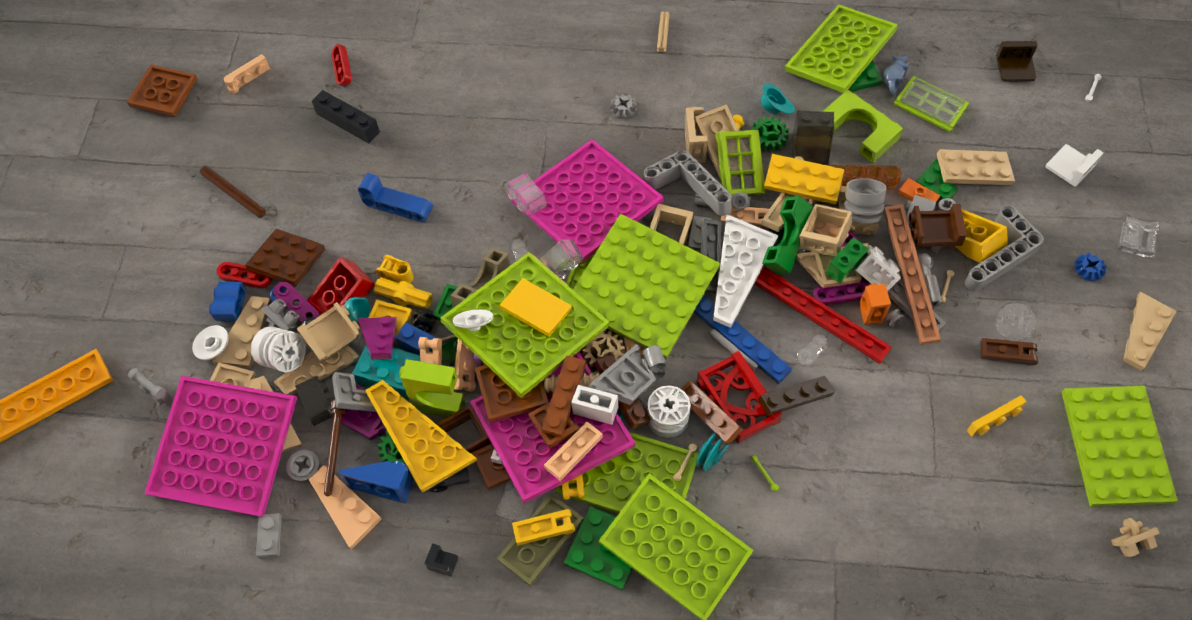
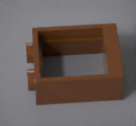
[436,405,492,455]

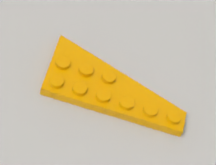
[365,380,477,493]

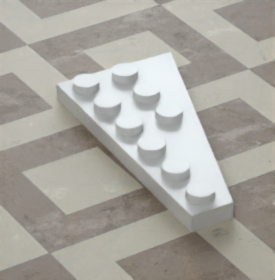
[713,215,778,328]

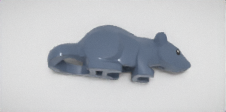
[883,55,910,96]

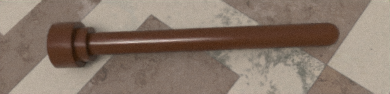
[324,400,347,497]

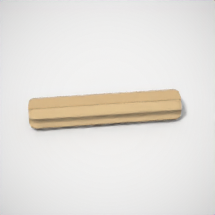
[657,11,669,53]

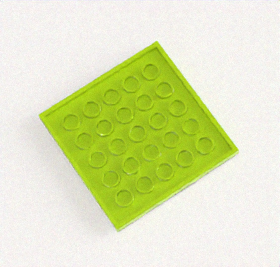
[573,214,721,359]
[440,252,610,398]

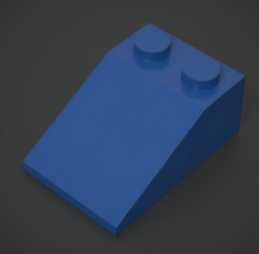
[339,461,414,504]

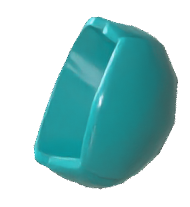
[344,297,371,324]

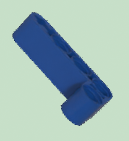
[358,173,433,222]

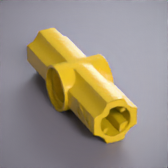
[374,277,433,309]

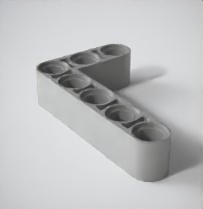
[644,151,732,216]
[964,205,1044,291]

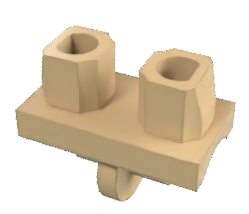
[1111,518,1159,557]

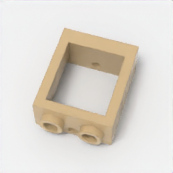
[650,204,694,245]
[800,204,852,256]

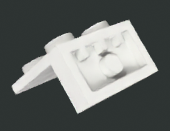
[1045,144,1103,187]
[855,245,901,292]

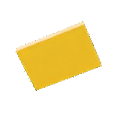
[500,278,572,337]

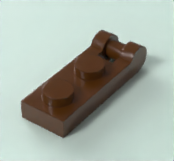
[980,338,1038,365]

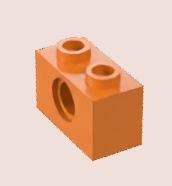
[859,284,891,325]

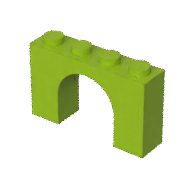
[818,90,903,164]
[399,359,465,417]

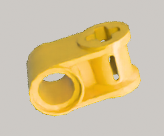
[375,255,414,283]

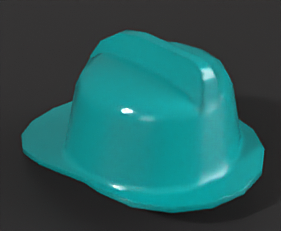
[760,83,795,114]

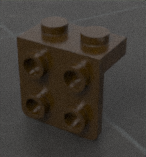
[996,41,1037,82]

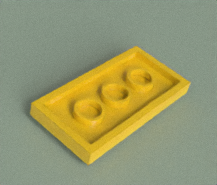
[764,154,844,205]

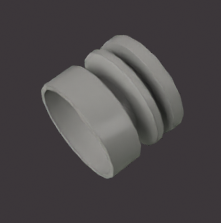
[844,178,887,224]

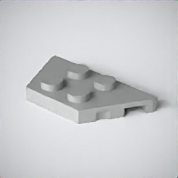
[588,344,656,405]

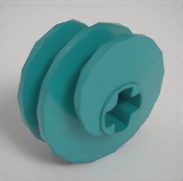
[696,433,729,472]

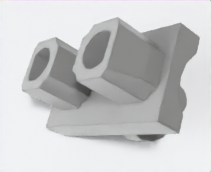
[261,299,299,331]

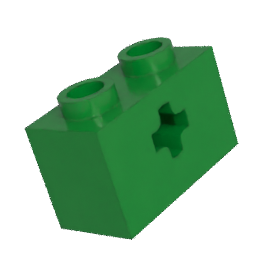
[825,237,869,284]

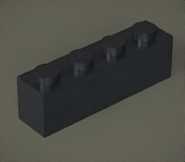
[311,90,380,144]

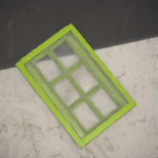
[893,76,969,132]
[716,130,766,195]

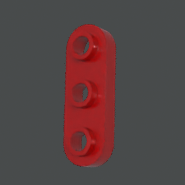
[331,44,352,87]
[216,262,272,289]

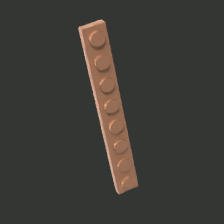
[883,204,941,345]

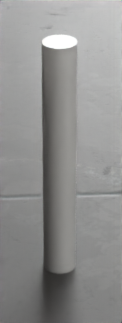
[710,329,759,371]

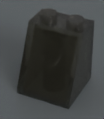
[792,111,834,166]

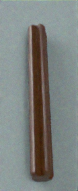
[200,166,266,218]

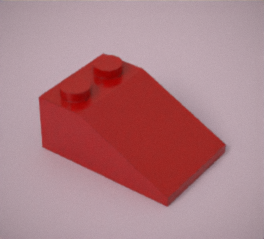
[307,257,375,315]

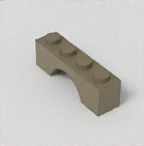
[451,247,510,308]

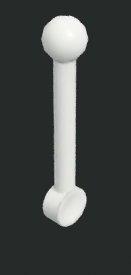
[1085,74,1102,102]

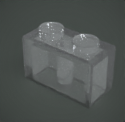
[507,172,547,217]
[539,239,584,280]

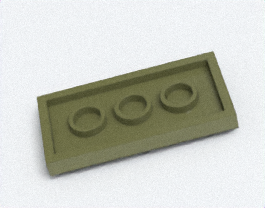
[497,493,584,587]

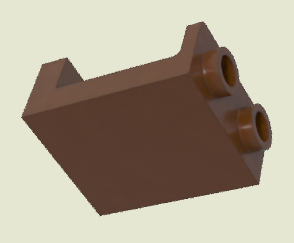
[909,204,967,247]

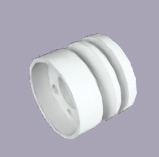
[251,326,306,373]
[647,385,691,438]

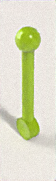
[751,454,779,492]

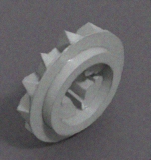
[610,94,637,118]
[286,450,320,482]

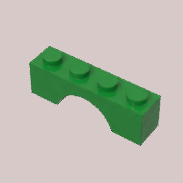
[762,196,813,274]

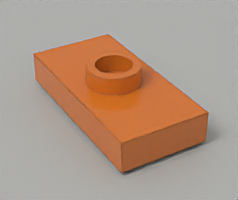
[898,178,940,202]

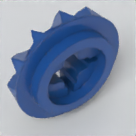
[1074,253,1107,281]

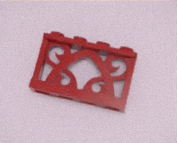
[696,351,782,444]

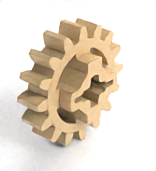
[583,331,625,371]

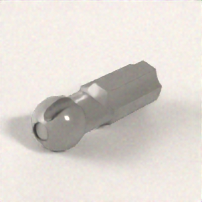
[918,253,942,308]

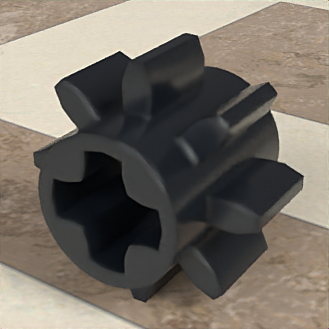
[412,308,436,331]

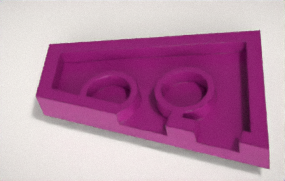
[357,316,397,360]

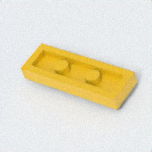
[967,395,1027,437]

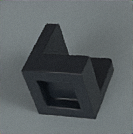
[424,543,458,577]

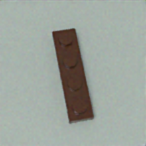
[594,355,651,429]

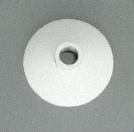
[453,310,493,331]
[192,325,229,360]

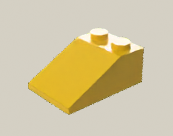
[955,209,1008,263]

